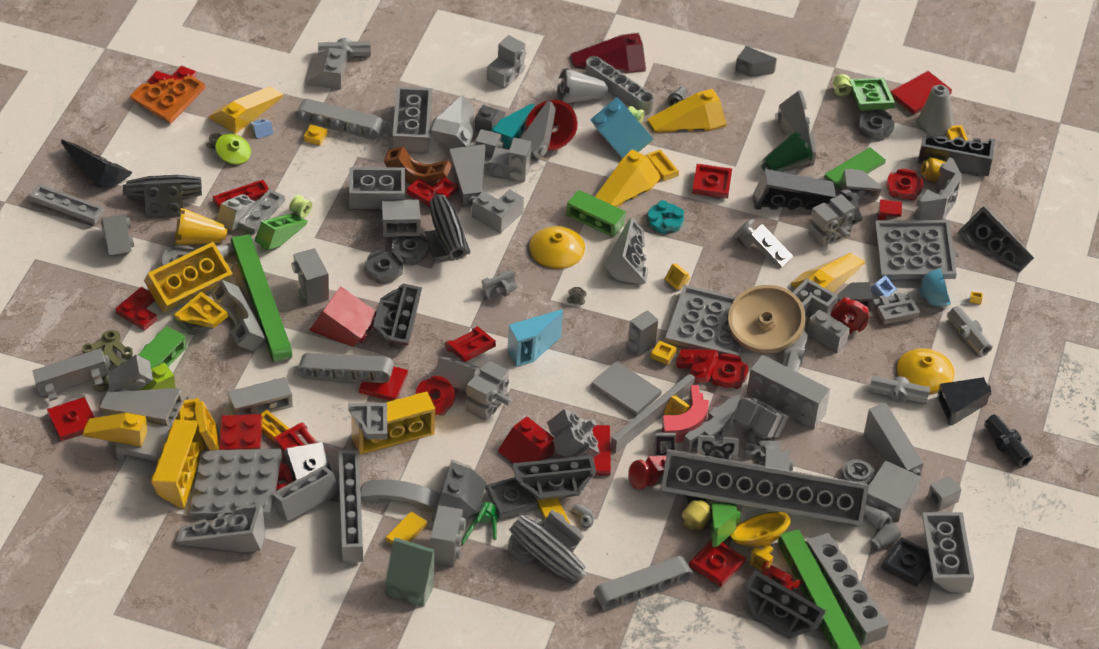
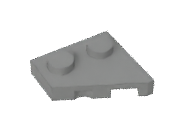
[348,403,387,439]

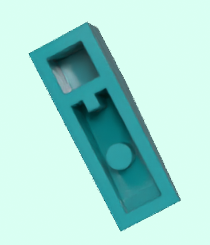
[491,103,535,150]

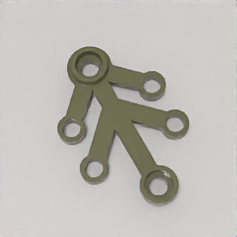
[82,330,133,392]

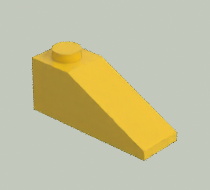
[83,413,147,447]

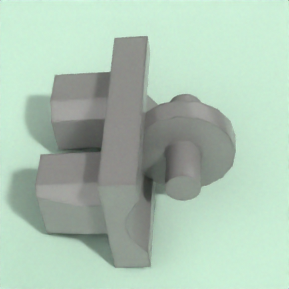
[481,270,517,300]

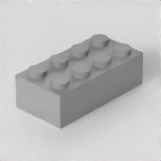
[393,87,432,153]
[746,355,830,429]

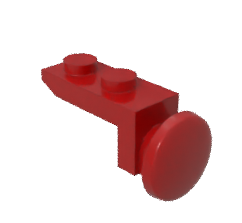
[628,456,666,490]

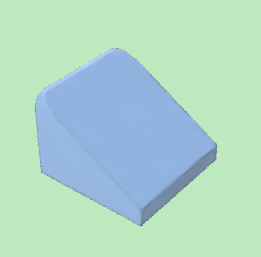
[249,118,273,139]
[870,275,897,297]

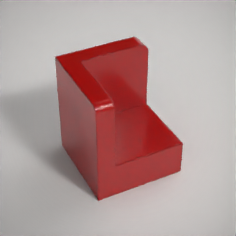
[877,199,902,221]

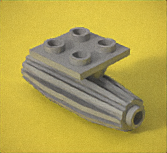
[509,510,586,583]

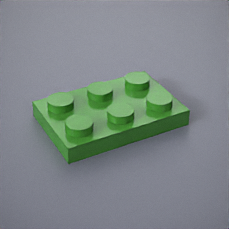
[850,78,895,111]

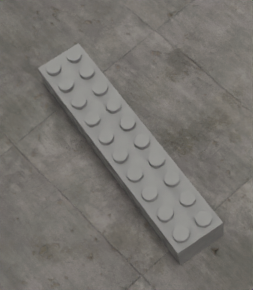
[660,449,869,526]

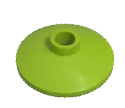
[215,134,251,165]

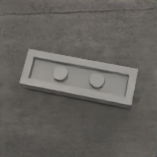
[238,189,285,234]

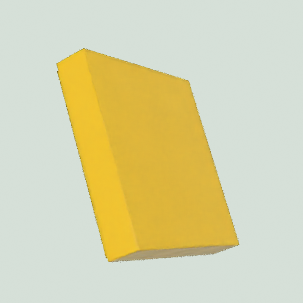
[195,401,220,451]

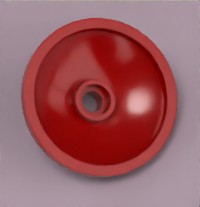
[525,100,578,151]

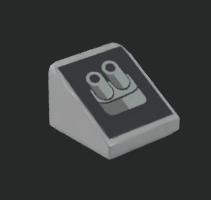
[654,433,676,456]

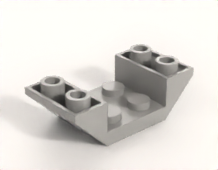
[914,157,962,220]

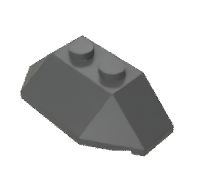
[373,283,422,346]
[513,455,596,500]
[431,459,487,522]
[745,570,827,638]

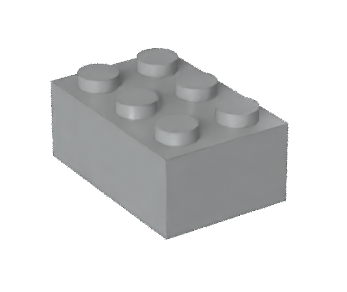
[349,167,405,209]

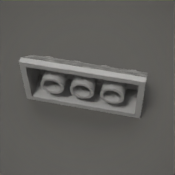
[922,512,975,593]

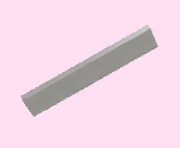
[611,374,695,454]

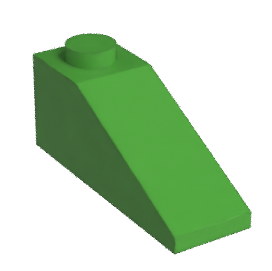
[255,213,308,250]
[710,502,741,547]

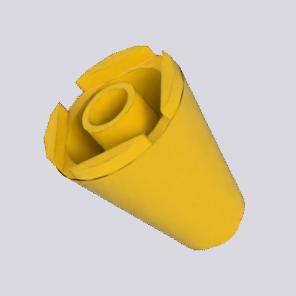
[174,208,227,245]

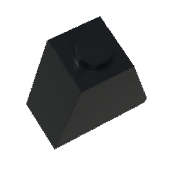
[937,377,991,425]

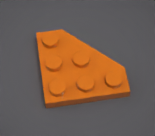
[130,76,206,124]

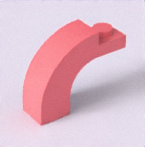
[662,385,709,443]

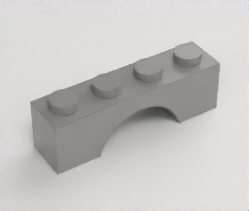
[210,280,266,352]

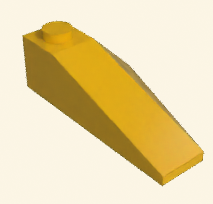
[209,86,283,134]
[647,88,726,133]
[595,149,661,207]
[791,252,865,293]

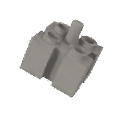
[808,194,855,247]
[466,360,512,421]
[734,398,790,443]
[547,409,599,458]
[697,435,739,460]

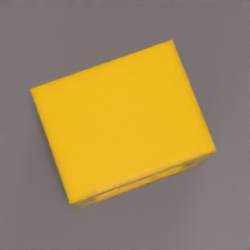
[969,291,983,304]

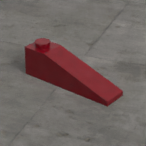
[570,33,646,73]

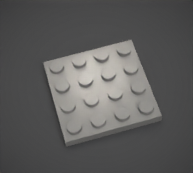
[875,220,957,280]
[665,285,743,357]
[189,449,282,519]

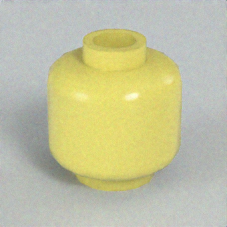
[682,500,712,530]

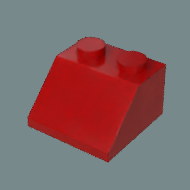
[498,416,555,464]

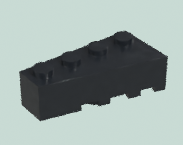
[918,136,995,177]
[753,169,836,210]

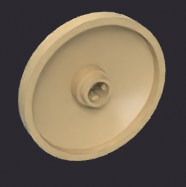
[728,285,805,353]

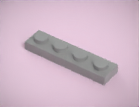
[29,184,104,224]

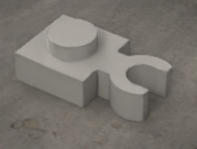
[745,441,780,461]

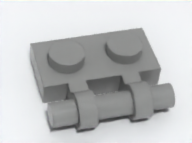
[872,292,920,325]

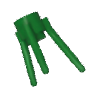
[461,502,498,545]

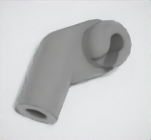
[572,503,594,528]

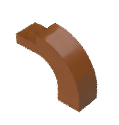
[383,146,452,187]

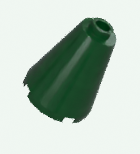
[761,131,813,172]

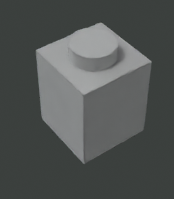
[475,129,503,158]
[928,476,962,511]

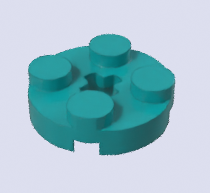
[647,200,684,234]

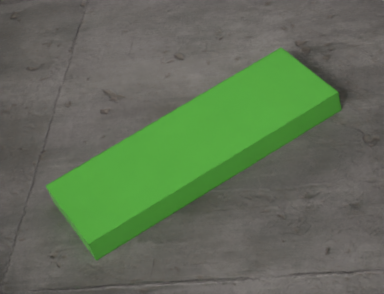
[824,147,886,190]

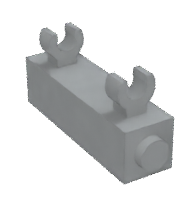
[32,348,111,401]

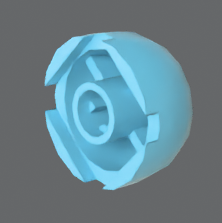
[919,268,951,307]

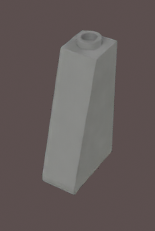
[449,144,486,207]
[99,388,184,427]
[863,402,924,476]

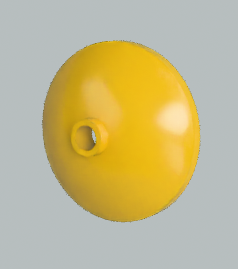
[529,226,585,269]
[897,348,955,394]
[731,511,791,547]

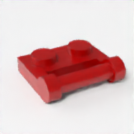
[445,326,496,362]
[274,422,327,454]

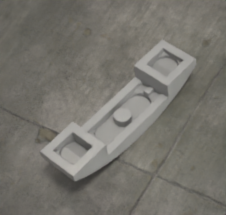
[361,480,440,513]

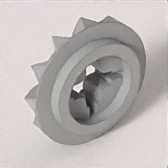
[842,459,875,484]

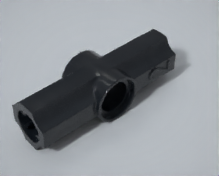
[984,414,1033,467]

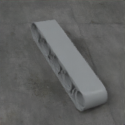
[585,57,654,115]
[295,99,384,140]
[297,353,394,383]
[593,556,693,611]

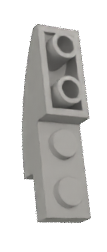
[683,394,740,453]

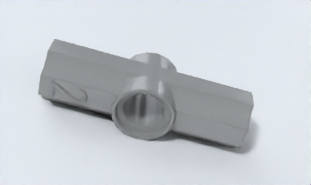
[318,38,371,61]
[947,306,993,357]
[782,331,808,372]
[869,376,930,404]

